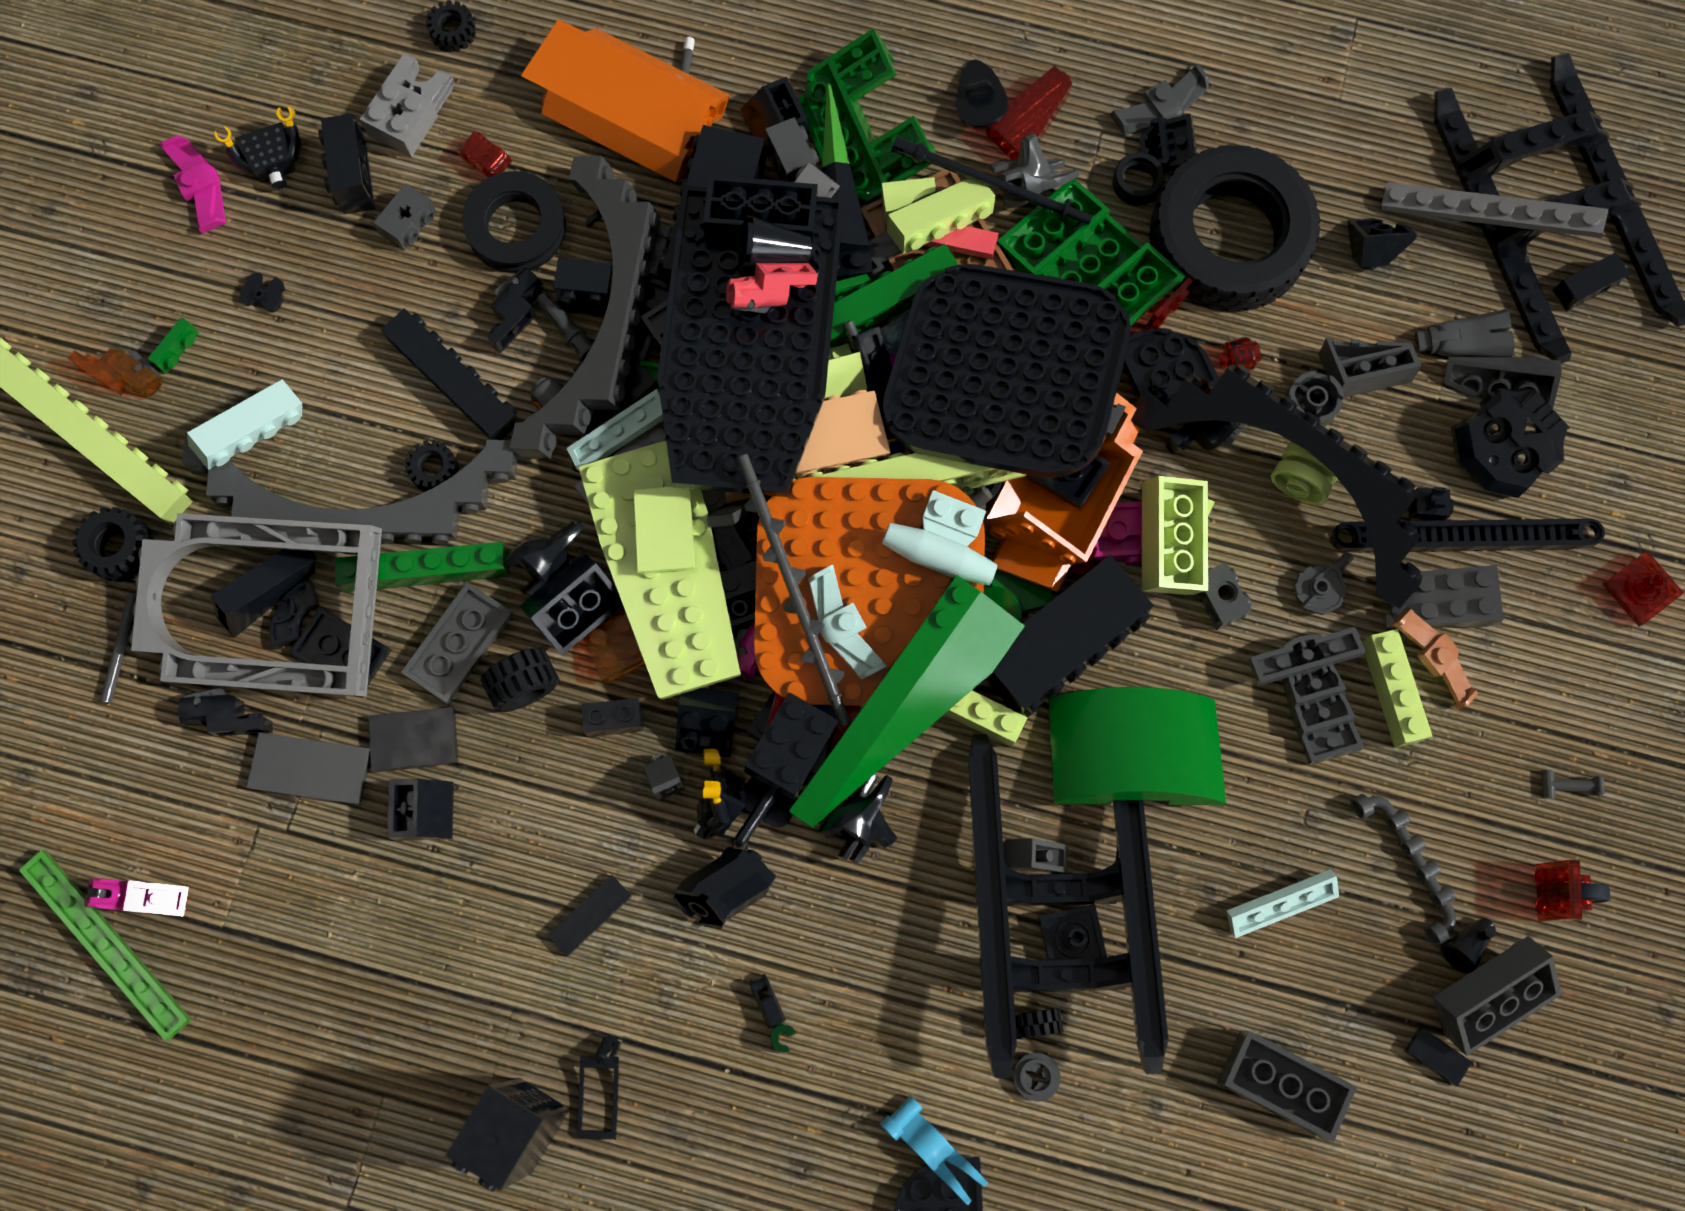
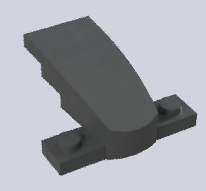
[1248,627,1366,765]

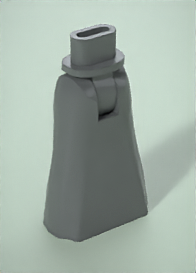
[1415,309,1515,357]

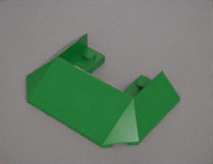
[799,28,935,202]

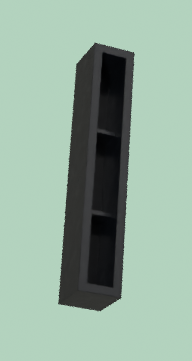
[380,308,519,440]

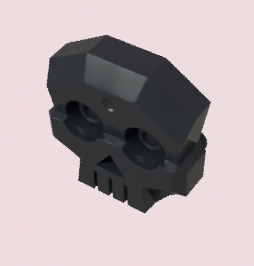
[1451,388,1570,498]

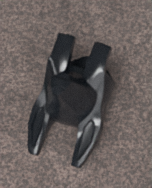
[503,521,584,597]
[819,774,897,863]

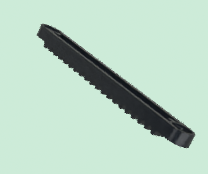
[1330,518,1605,553]

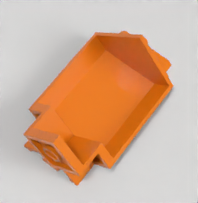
[983,393,1143,592]

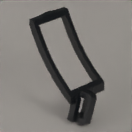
[577,1034,621,1140]

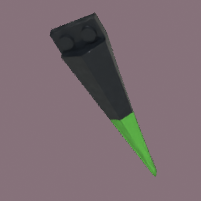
[822,84,874,281]

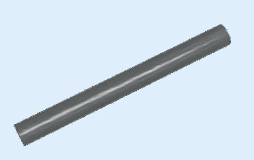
[100,594,137,704]

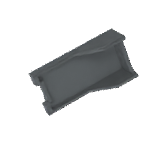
[1385,565,1504,630]

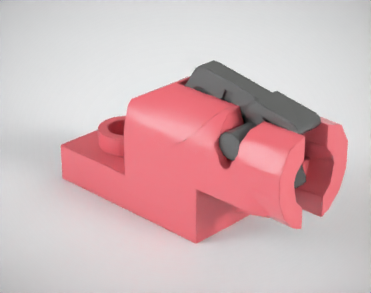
[726,263,818,313]

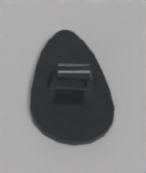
[957,59,1009,128]

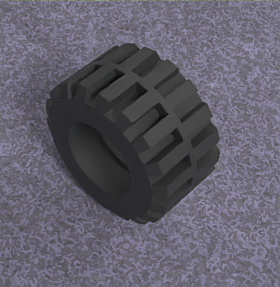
[72,507,155,582]
[480,648,560,712]

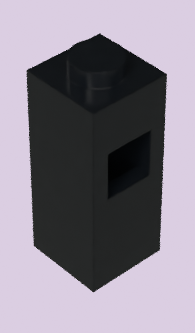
[1552,252,1630,312]

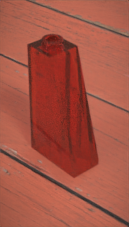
[986,66,1073,160]

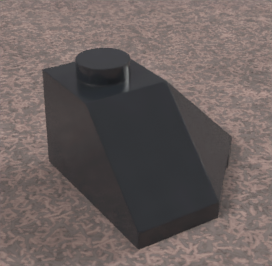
[1347,218,1417,270]

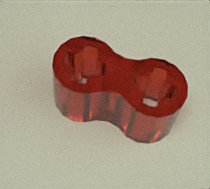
[457,131,512,178]

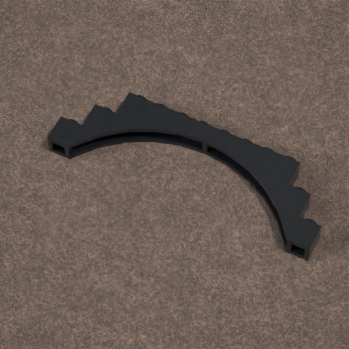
[1131,364,1423,609]

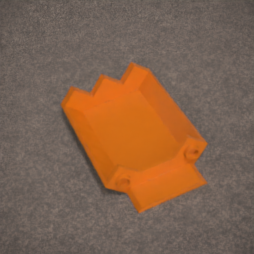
[521,19,730,182]

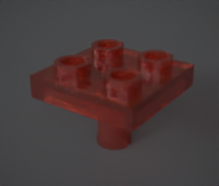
[1602,551,1684,627]

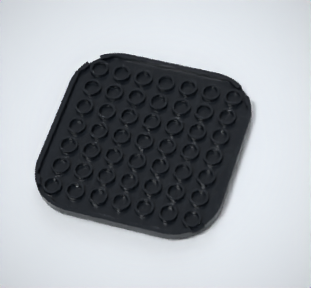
[883,264,1130,478]

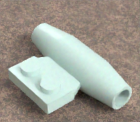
[882,490,997,586]

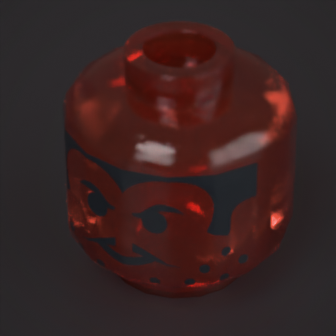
[1219,337,1261,371]

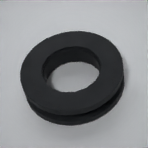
[462,171,566,273]

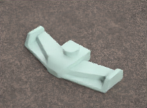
[808,565,887,679]

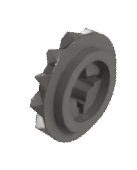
[1013,1053,1061,1101]

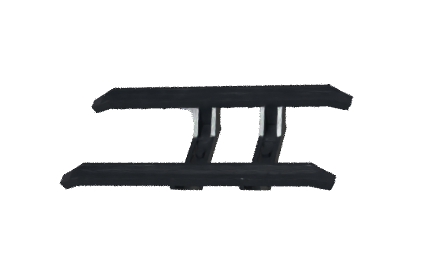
[1434,53,1685,364]
[968,734,1169,1078]

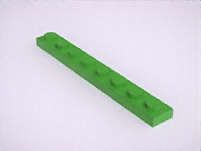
[19,850,192,1041]

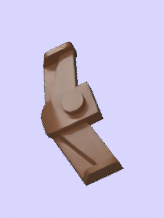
[1391,607,1478,709]

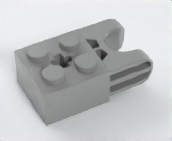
[359,53,453,157]

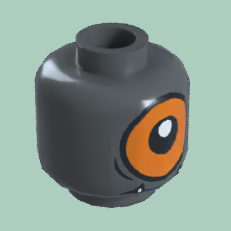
[531,377,564,410]

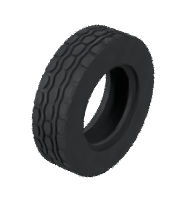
[1149,145,1320,312]

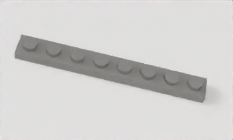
[1381,182,1608,238]

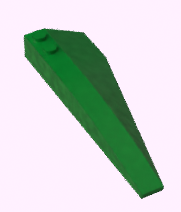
[789,575,1025,828]

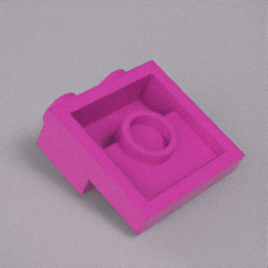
[1090,501,1142,566]

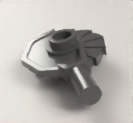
[1294,552,1354,615]

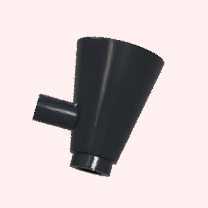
[1440,917,1496,974]

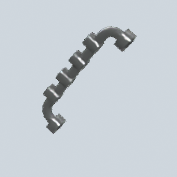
[1350,794,1456,947]

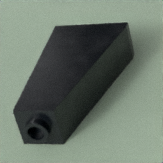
[211,549,316,638]

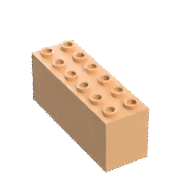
[724,390,890,504]

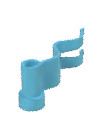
[879,1096,988,1205]

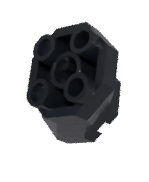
[673,847,776,929]

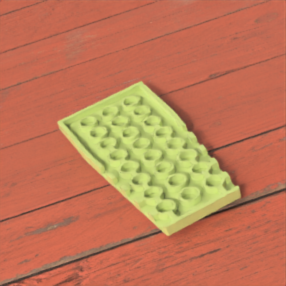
[579,440,741,700]

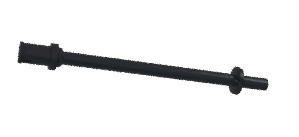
[891,135,1093,225]

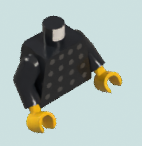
[214,106,302,189]
[694,749,746,839]

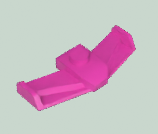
[160,135,226,234]

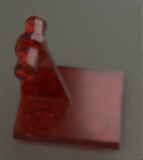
[1142,277,1192,331]

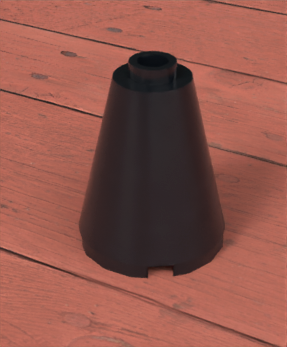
[738,215,815,272]

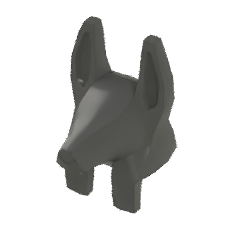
[990,133,1079,208]

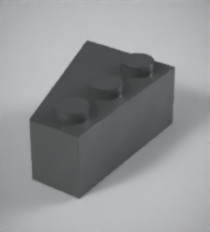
[1318,338,1421,397]

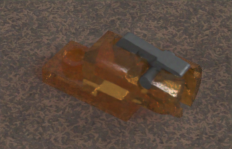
[68,348,163,398]

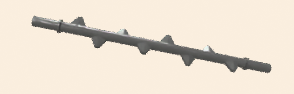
[737,454,851,727]

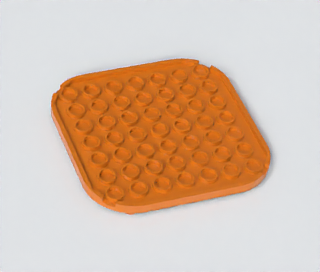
[754,477,985,706]

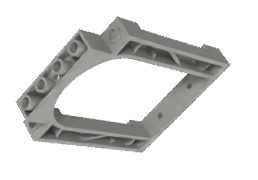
[130,513,382,696]

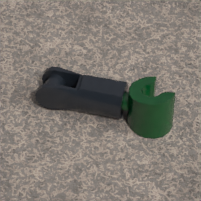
[748,973,796,1054]

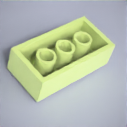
[1142,476,1208,595]

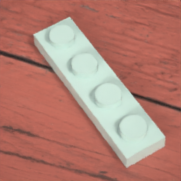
[566,389,663,472]
[1227,869,1339,938]

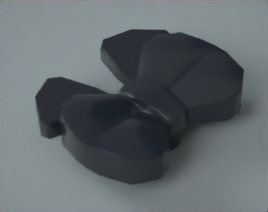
[240,273,286,313]

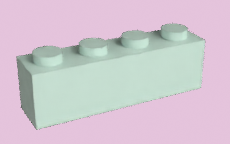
[187,379,302,470]

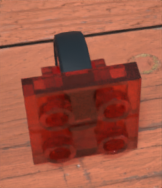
[1534,860,1610,922]

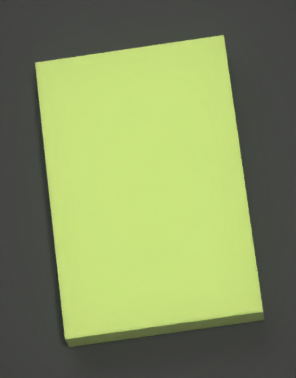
[634,487,695,574]

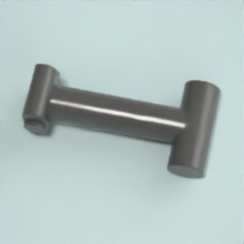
[1542,770,1605,799]

